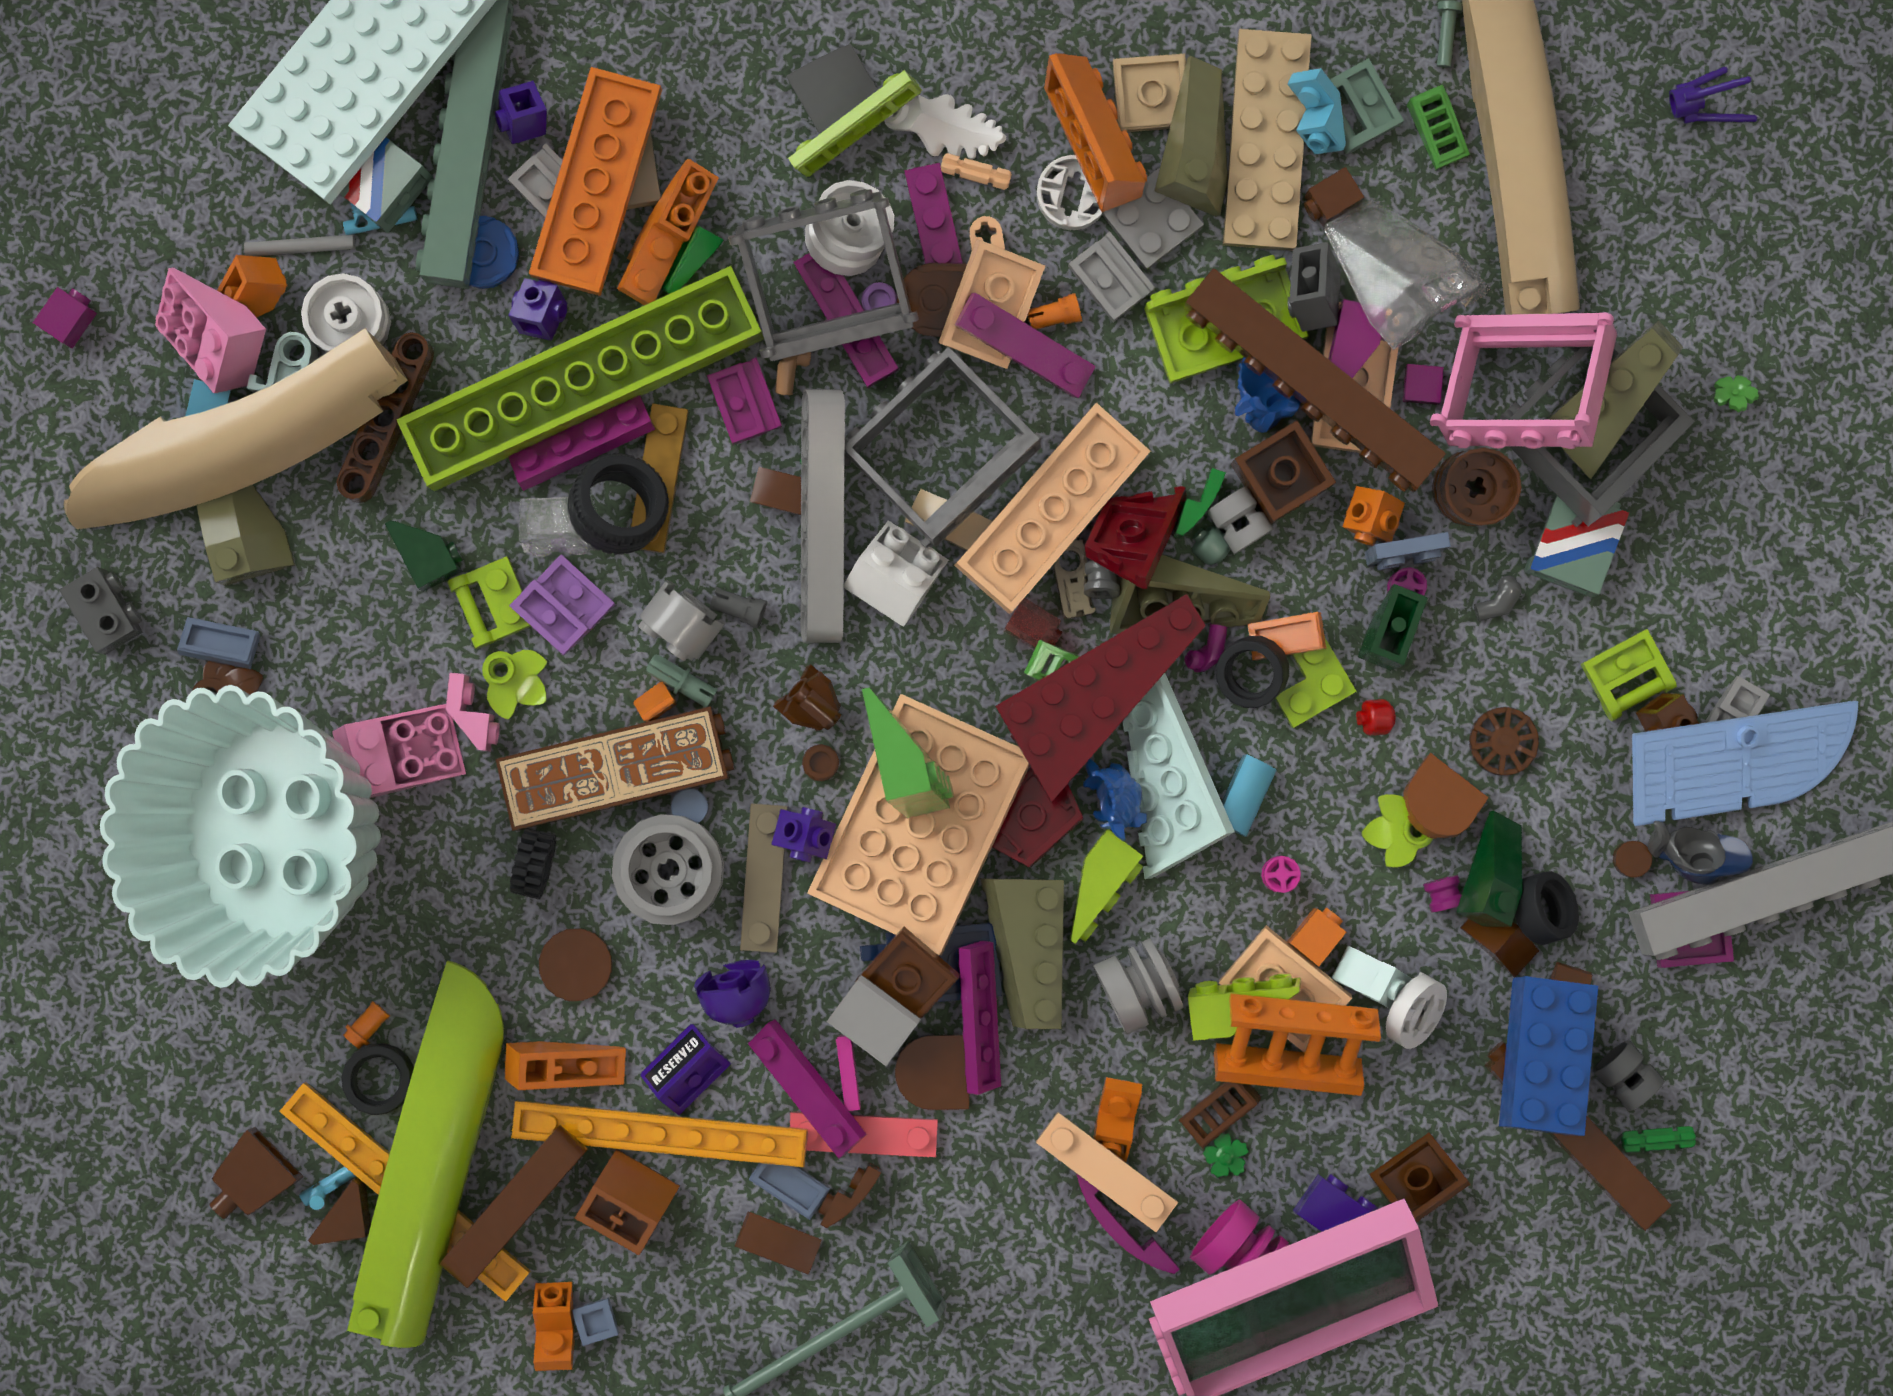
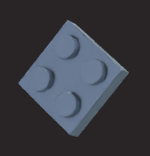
[1365,532,1451,571]

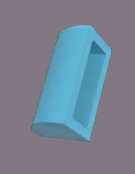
[1222,754,1277,837]

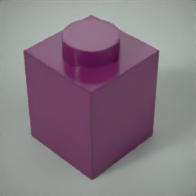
[32,287,97,349]

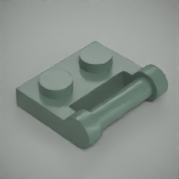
[1330,58,1404,155]

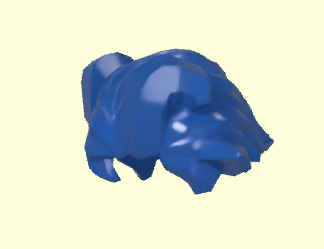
[1235,357,1301,433]
[1083,758,1147,841]

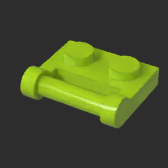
[447,556,531,649]
[1580,629,1677,722]

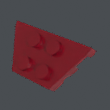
[1085,486,1187,589]

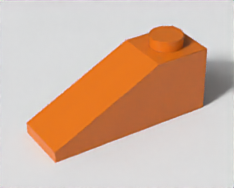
[505,1041,626,1090]

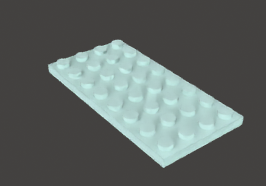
[228,0,497,205]

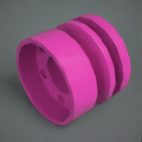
[1190,1199,1289,1275]

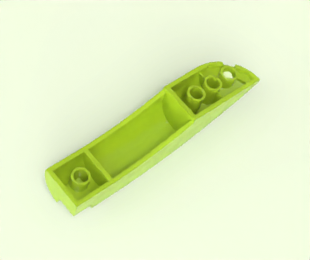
[347,960,504,1348]

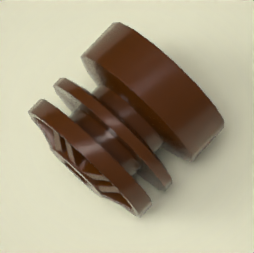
[1432,448,1522,526]

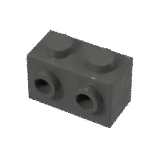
[1288,242,1341,332]
[59,567,143,655]

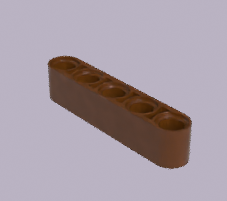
[336,332,434,503]
[439,1125,588,1289]

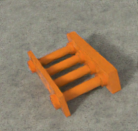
[1214,994,1381,1096]

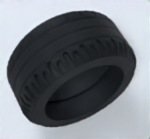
[567,453,669,555]

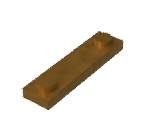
[631,404,689,554]

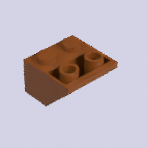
[575,1149,681,1255]

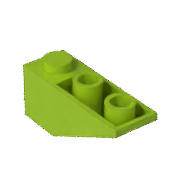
[1069,829,1143,944]
[1188,974,1301,1041]

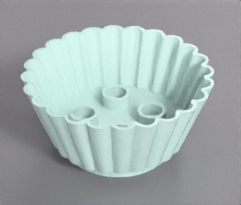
[100,685,381,988]

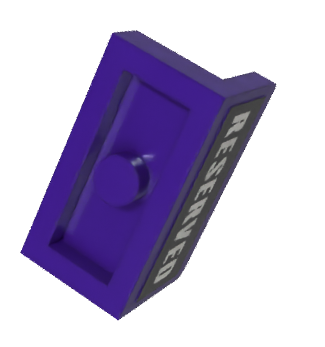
[640,1024,731,1116]

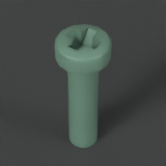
[1437,0,1463,68]

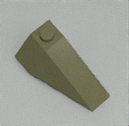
[1154,56,1228,217]
[196,485,295,586]

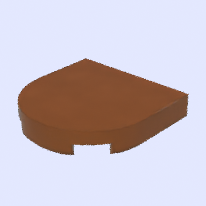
[1403,753,1489,839]

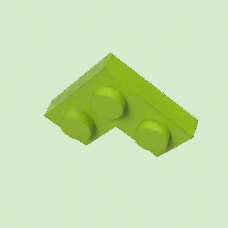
[1275,638,1357,728]

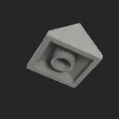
[826,975,921,1066]

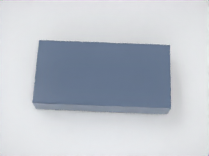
[177,617,260,669]
[749,1163,831,1220]

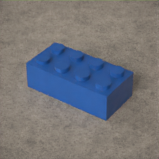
[1499,976,1598,1136]

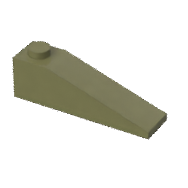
[1110,555,1271,634]

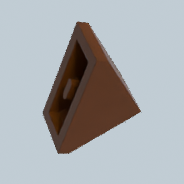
[1460,919,1539,978]
[308,1178,371,1245]

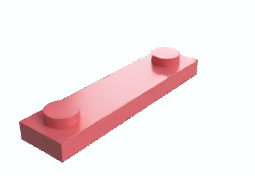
[790,1112,938,1157]

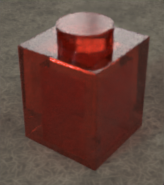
[1004,598,1063,650]

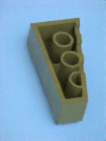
[1546,320,1683,479]
[980,878,1064,1029]

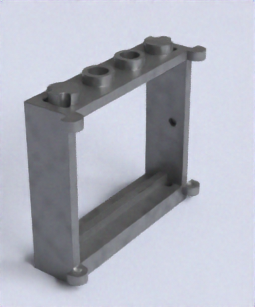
[728,189,919,361]
[844,346,1042,548]

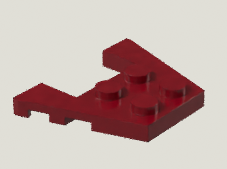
[992,735,1084,869]

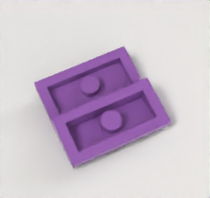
[509,554,616,656]

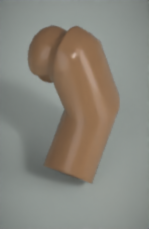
[775,352,812,395]

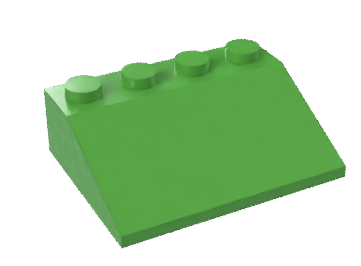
[862,688,954,818]

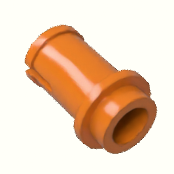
[343,1001,390,1049]

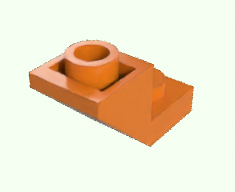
[1093,1077,1142,1162]
[533,1282,574,1371]

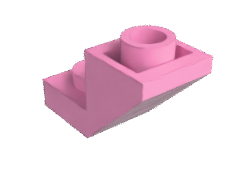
[446,673,500,752]

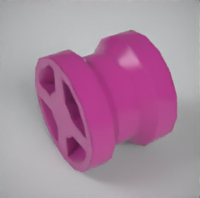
[1261,856,1301,893]

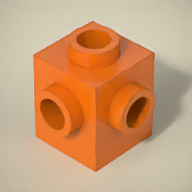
[1342,486,1405,546]

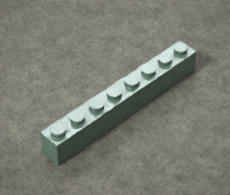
[416,0,514,289]

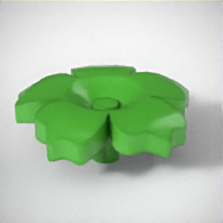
[1714,375,1759,413]

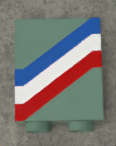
[340,137,433,233]
[1524,492,1629,598]

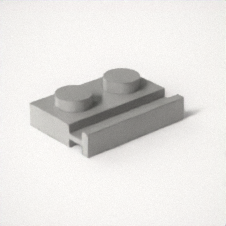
[508,144,563,219]
[1068,231,1155,323]

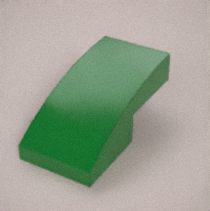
[1173,468,1226,539]

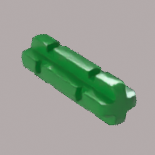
[1621,1126,1696,1153]

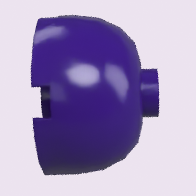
[694,960,771,1028]

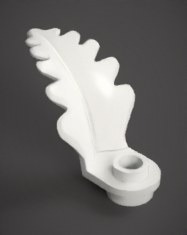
[884,94,1006,159]

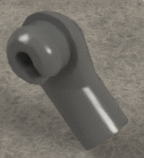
[1474,575,1522,621]

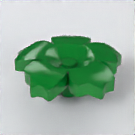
[1203,1133,1248,1178]

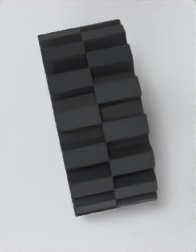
[510,828,557,900]

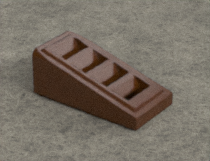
[1179,1082,1261,1149]

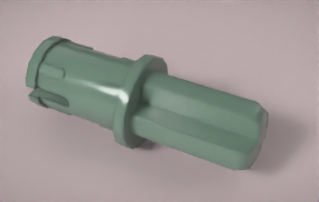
[646,654,718,708]

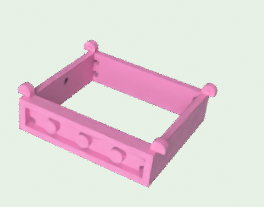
[1430,312,1617,449]

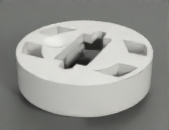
[1037,155,1103,230]
[1386,972,1447,1049]

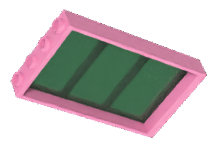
[1149,1199,1438,1396]

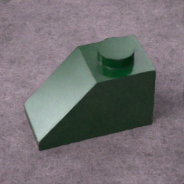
[385,520,463,592]
[1358,584,1428,671]

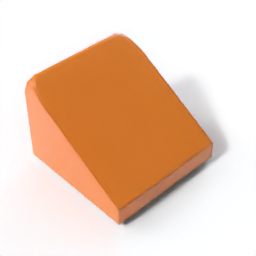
[634,682,677,722]

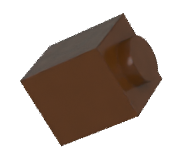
[1304,167,1365,227]

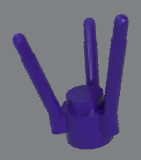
[1669,67,1757,124]

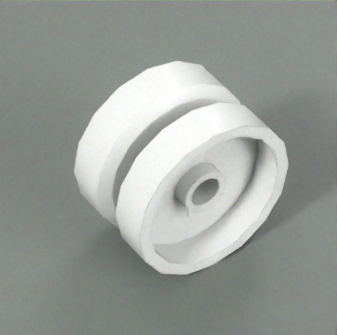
[805,180,894,276]
[301,273,391,353]

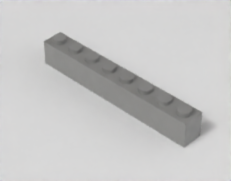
[1628,821,1893,960]

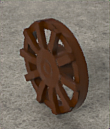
[1469,707,1539,776]

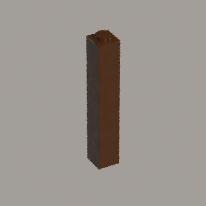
[1484,1041,1672,1231]

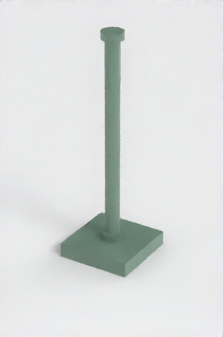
[723,1241,947,1396]

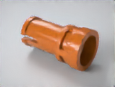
[1028,293,1082,330]

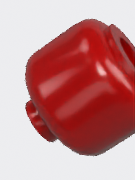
[1356,699,1396,736]

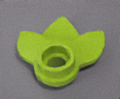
[482,650,547,720]
[1361,794,1434,867]

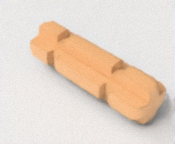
[941,153,1012,190]

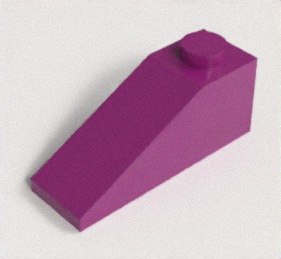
[1328,299,1391,378]

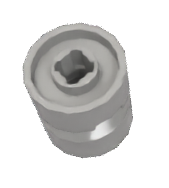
[1207,486,1274,555]

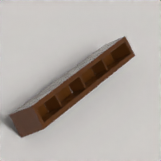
[1184,268,1446,492]

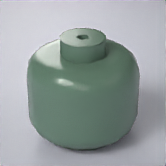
[1192,525,1230,565]

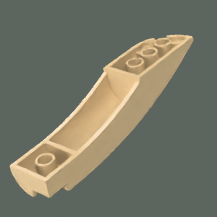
[1462,0,1580,315]
[64,328,408,529]

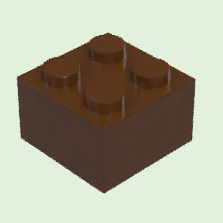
[1230,420,1336,524]

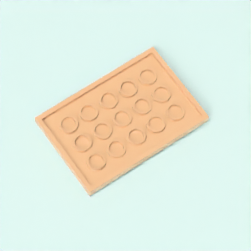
[807,694,1030,956]

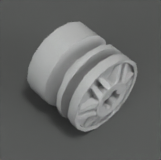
[1093,938,1184,1035]

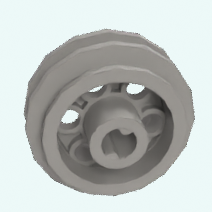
[612,814,724,925]

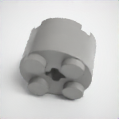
[638,580,725,661]

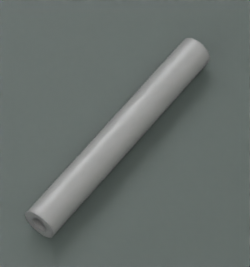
[244,234,355,256]

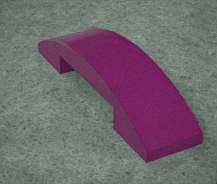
[1075,1172,1179,1274]

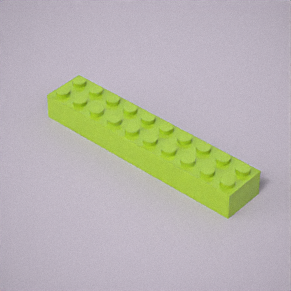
[396,266,764,491]

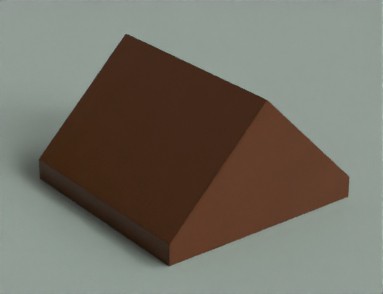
[1369,1133,1470,1223]

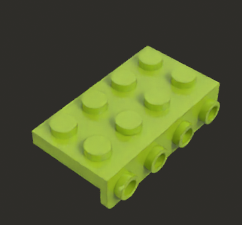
[1144,255,1309,384]

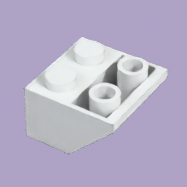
[844,520,949,627]

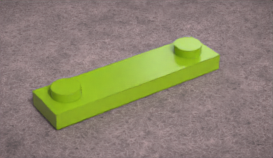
[788,70,922,177]

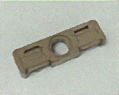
[1053,535,1096,619]

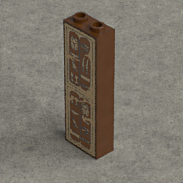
[495,706,735,831]

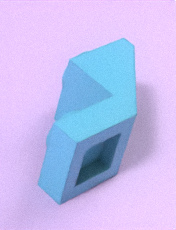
[1287,68,1346,154]

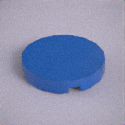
[469,216,519,289]

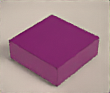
[1403,364,1444,405]

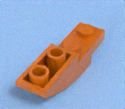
[617,159,719,305]

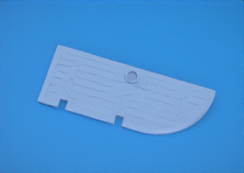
[1632,701,1858,826]

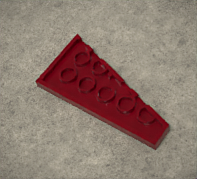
[995,594,1206,802]

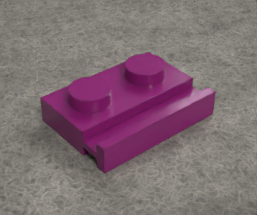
[707,357,782,445]

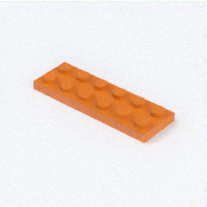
[529,67,662,296]

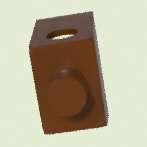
[209,1127,304,1219]

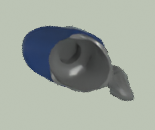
[1648,821,1753,885]

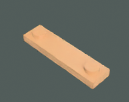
[1036,1112,1178,1232]

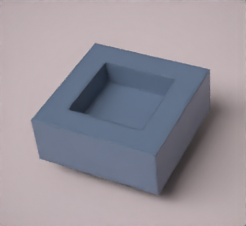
[572,1297,620,1346]

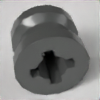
[1084,560,1120,599]

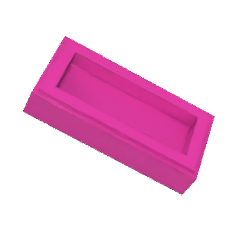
[836,1035,861,1111]

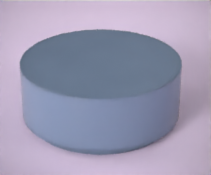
[671,789,709,823]

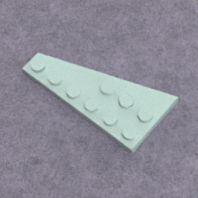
[1123,673,1235,879]

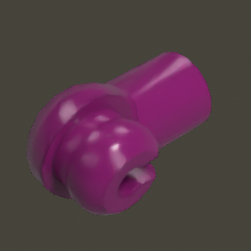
[1184,624,1228,673]

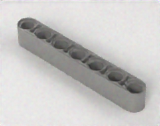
[800,389,845,643]

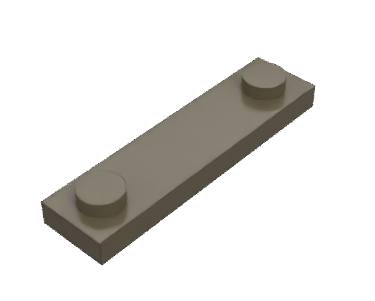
[740,804,788,953]

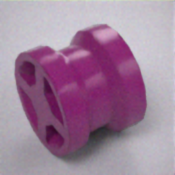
[1387,567,1427,596]
[1423,875,1462,913]

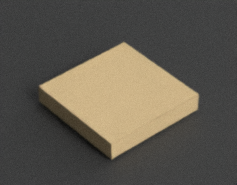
[1113,54,1186,132]

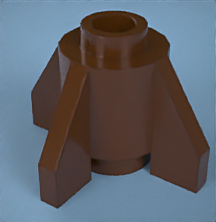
[773,664,841,731]

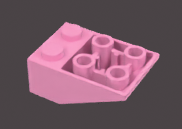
[155,268,266,394]
[332,704,466,798]

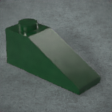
[1456,811,1522,927]

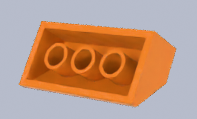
[1044,53,1147,212]

